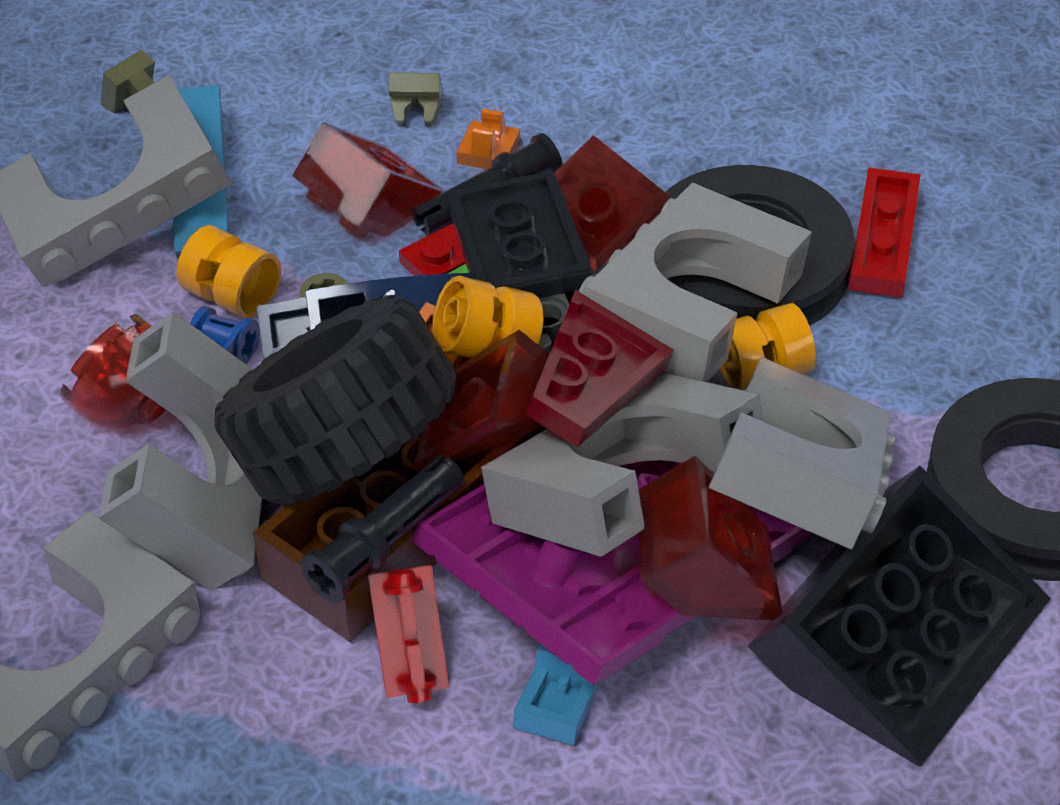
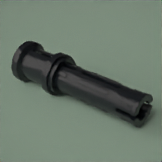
[411,133,563,236]
[300,455,464,603]

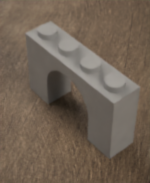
[0,75,233,287]
[579,183,812,382]
[98,312,263,589]
[709,357,896,550]
[481,373,763,557]
[0,510,201,783]

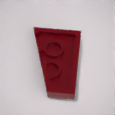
[526,290,674,447]

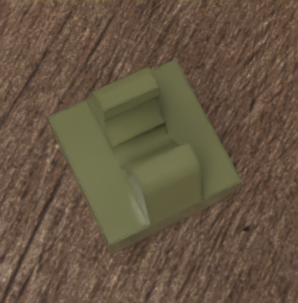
[100,49,155,113]
[388,72,443,126]

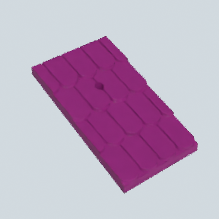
[411,382,814,686]

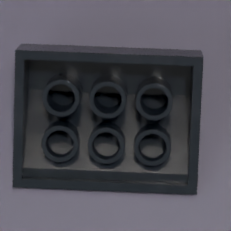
[748,465,1051,767]

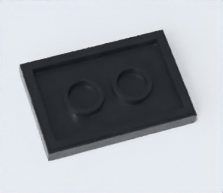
[446,171,593,298]

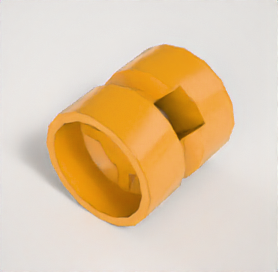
[176,225,281,319]
[432,276,543,368]
[719,303,816,391]

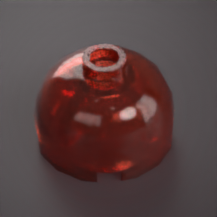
[60,314,166,429]

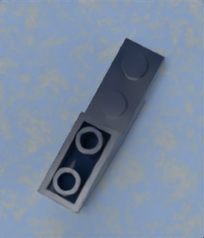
[257,273,470,360]

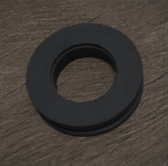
[647,165,854,326]
[927,378,1060,581]

